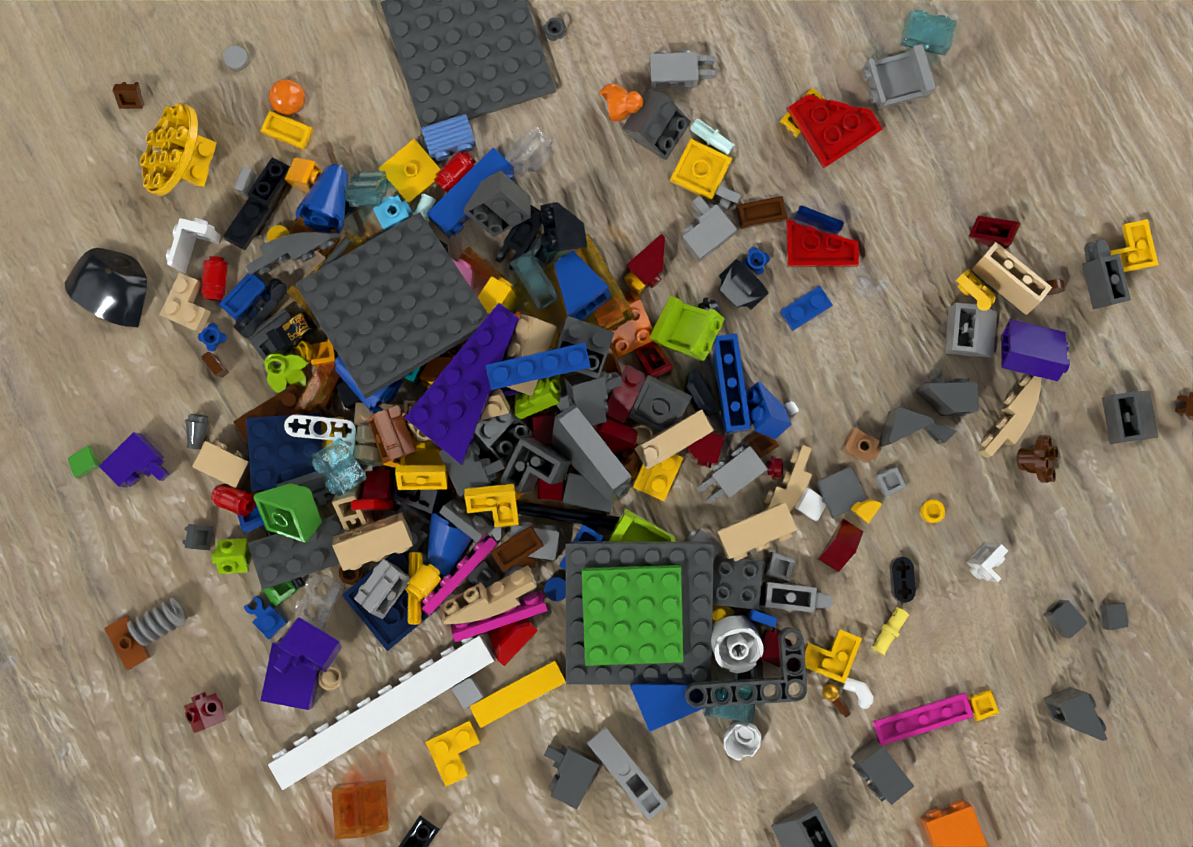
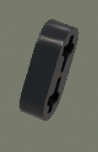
[890,557,916,603]

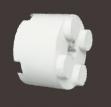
[711,615,763,673]

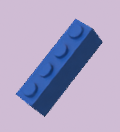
[426,147,515,238]
[712,333,751,434]
[485,343,591,390]

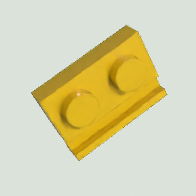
[633,454,683,501]

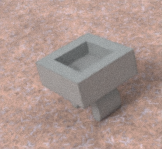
[716,185,741,211]

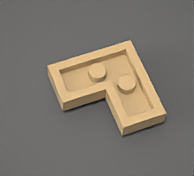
[159,272,211,333]

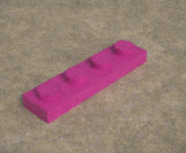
[422,537,498,616]
[451,591,548,642]
[872,692,973,746]

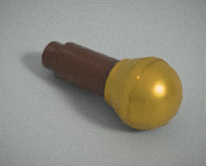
[822,684,851,717]

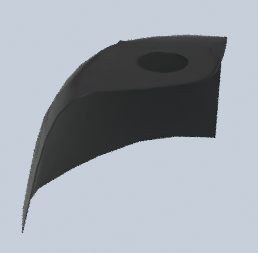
[65,248,147,327]

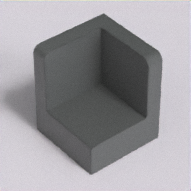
[1043,599,1087,639]

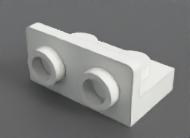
[966,542,1008,582]

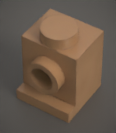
[840,428,881,463]

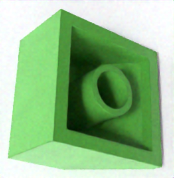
[254,483,322,543]

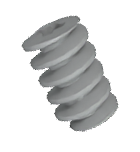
[127,598,185,646]

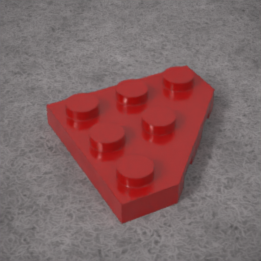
[786,94,883,168]

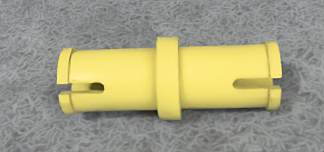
[871,607,910,656]

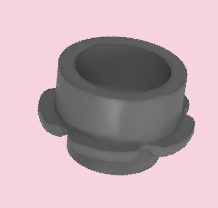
[543,18,566,41]

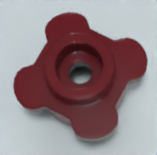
[767,456,783,480]

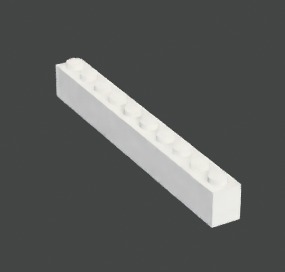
[268,634,496,790]

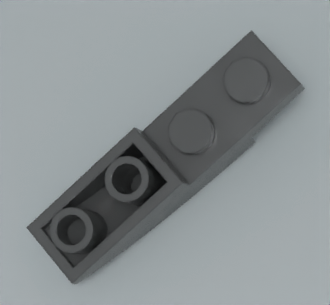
[245,231,341,276]

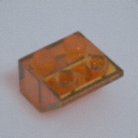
[332,780,389,840]

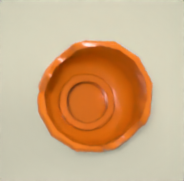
[268,79,305,116]

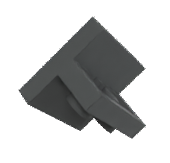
[628,375,692,432]

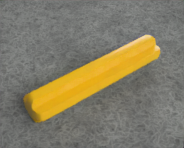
[408,552,423,625]

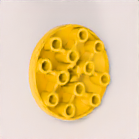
[139,103,217,196]

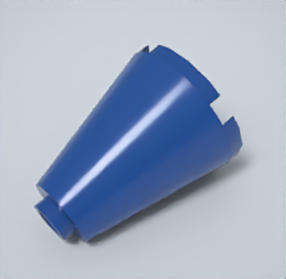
[296,164,348,233]
[334,356,404,414]
[427,512,472,578]

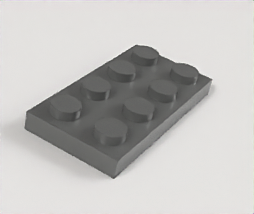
[247,514,345,590]

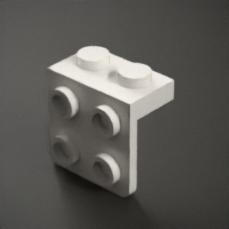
[166,218,221,273]

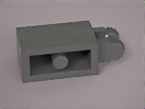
[1082,239,1131,309]

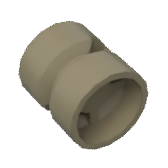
[352,425,383,466]

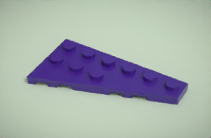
[405,303,519,465]

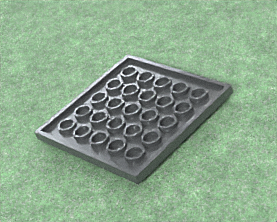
[380,0,556,128]
[295,212,489,399]
[566,541,714,685]

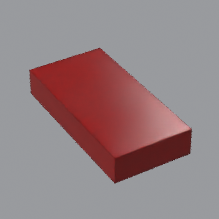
[351,499,394,510]

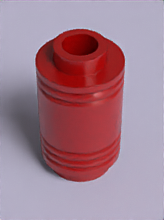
[434,151,475,193]
[201,256,228,301]
[211,483,256,516]

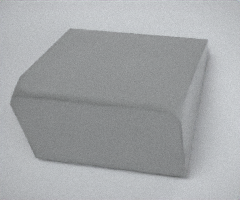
[451,675,485,709]

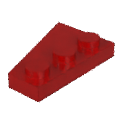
[786,219,859,267]

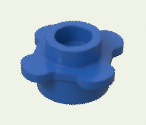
[742,247,770,275]
[198,323,227,352]

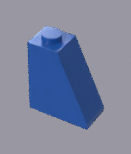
[554,250,611,321]
[630,683,703,732]

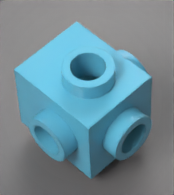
[373,195,413,232]

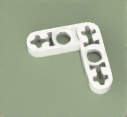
[284,414,356,489]

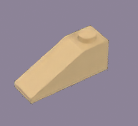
[635,409,714,469]
[332,483,374,532]

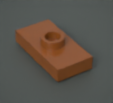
[104,616,151,670]

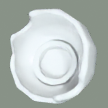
[724,721,761,761]

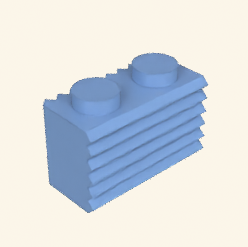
[421,114,476,161]

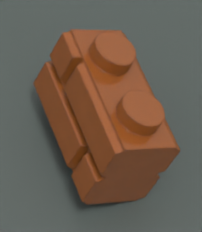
[367,405,417,463]

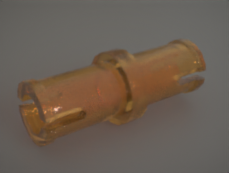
[460,247,505,281]

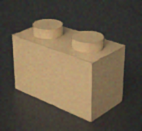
[192,440,250,489]

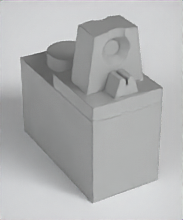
[681,196,737,263]

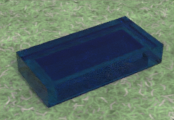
[793,205,844,235]

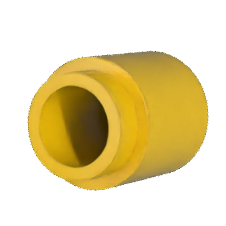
[405,564,441,601]

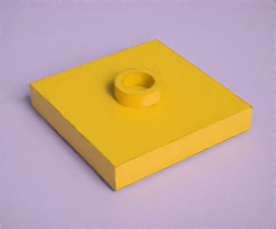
[669,138,732,202]
[378,139,440,205]

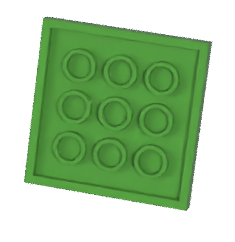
[582,565,683,666]

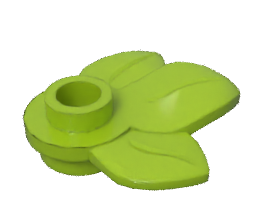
[264,352,307,393]

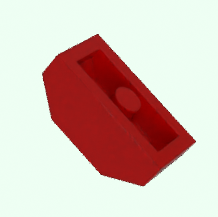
[488,618,538,666]

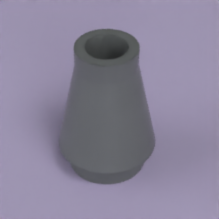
[185,414,210,449]

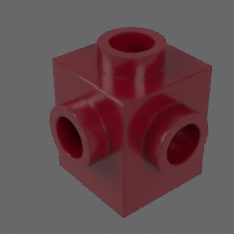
[184,692,226,733]

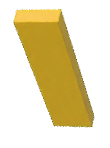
[469,660,566,728]

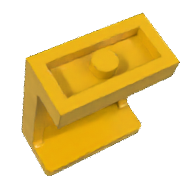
[395,431,449,490]

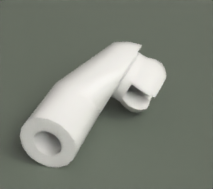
[842,678,874,709]

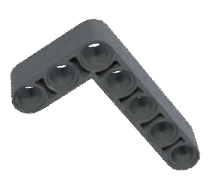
[684,627,807,708]

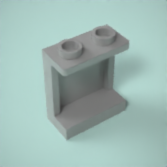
[862,44,936,110]

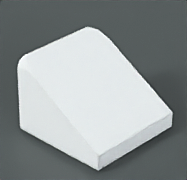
[795,487,826,521]

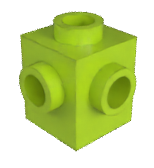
[212,538,251,574]

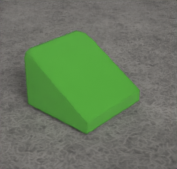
[68,446,100,478]
[261,581,298,608]

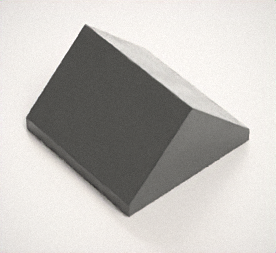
[879,407,934,447]

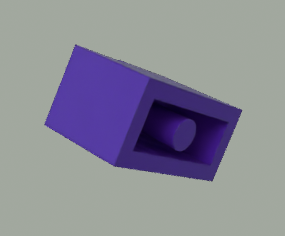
[99,432,170,488]
[274,617,342,675]

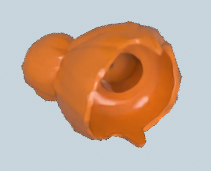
[598,83,644,123]

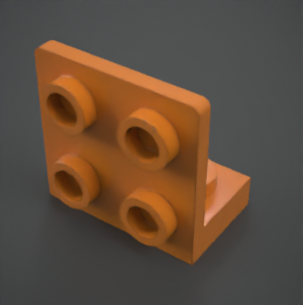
[592,291,653,358]

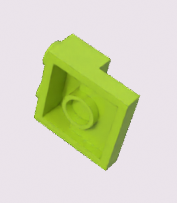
[515,375,561,419]

